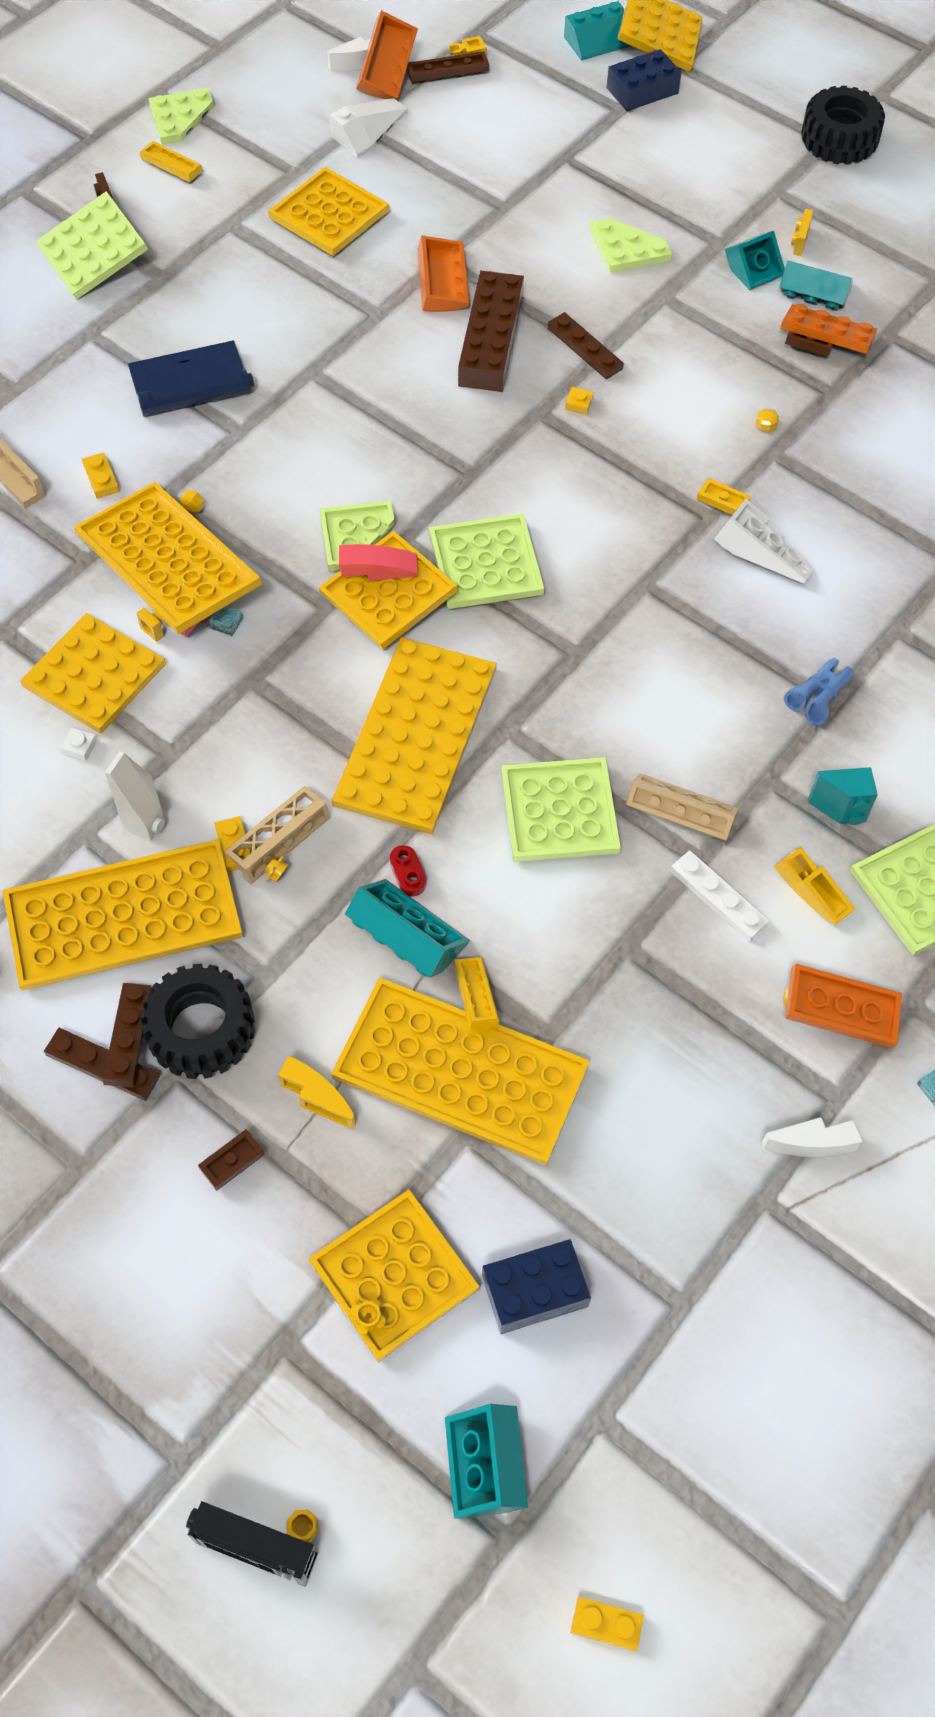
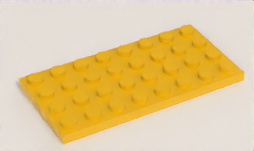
[74,482,262,634]
[332,637,497,835]
[3,839,243,991]
[331,977,590,1166]

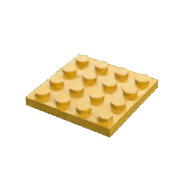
[617,0,703,72]
[268,167,389,256]
[318,530,458,650]
[20,613,166,734]
[308,1190,480,1363]

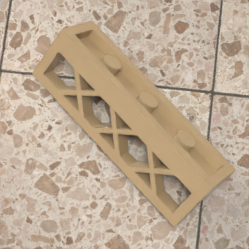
[0,438,45,509]
[626,773,739,840]
[225,786,330,884]

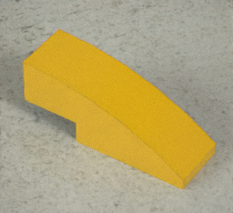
[773,846,855,925]
[278,1055,356,1130]

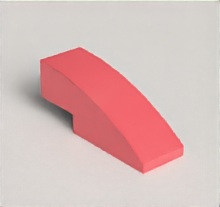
[339,544,418,581]

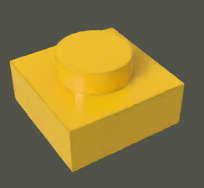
[565,387,594,414]
[136,608,164,642]

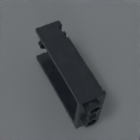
[186,1501,318,1587]

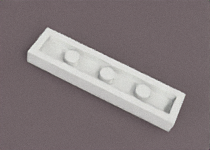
[670,850,769,942]

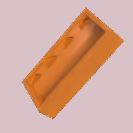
[356,10,418,100]
[417,235,469,312]

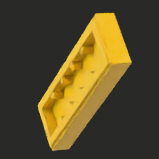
[140,141,203,183]
[453,957,499,1030]

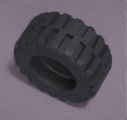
[801,85,885,164]
[141,964,255,1079]

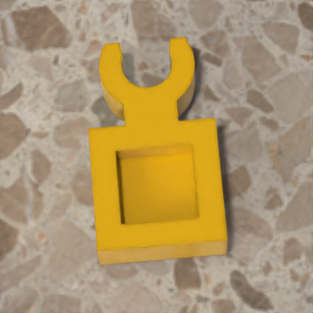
[449,36,487,56]

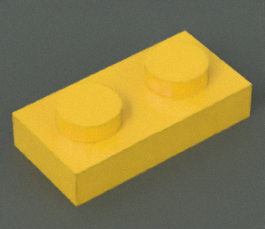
[791,209,814,256]
[82,452,119,499]
[696,478,751,515]
[214,816,250,873]
[570,1596,644,1652]

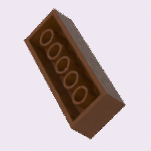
[458,270,524,392]

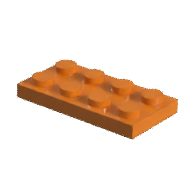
[780,304,877,354]
[785,963,902,1049]

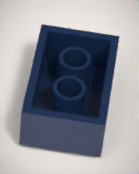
[606,49,681,112]
[482,1239,591,1335]

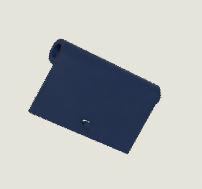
[128,340,254,416]

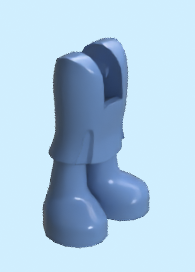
[784,657,854,726]

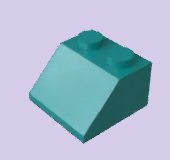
[725,231,785,289]
[808,767,878,825]

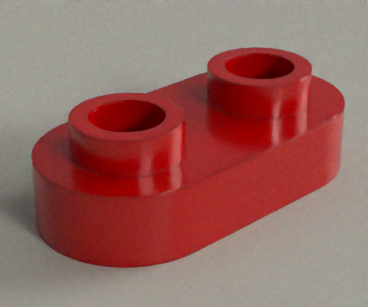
[390,845,426,896]

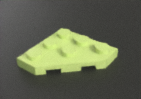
[148,88,214,145]
[590,218,672,272]
[320,500,395,571]

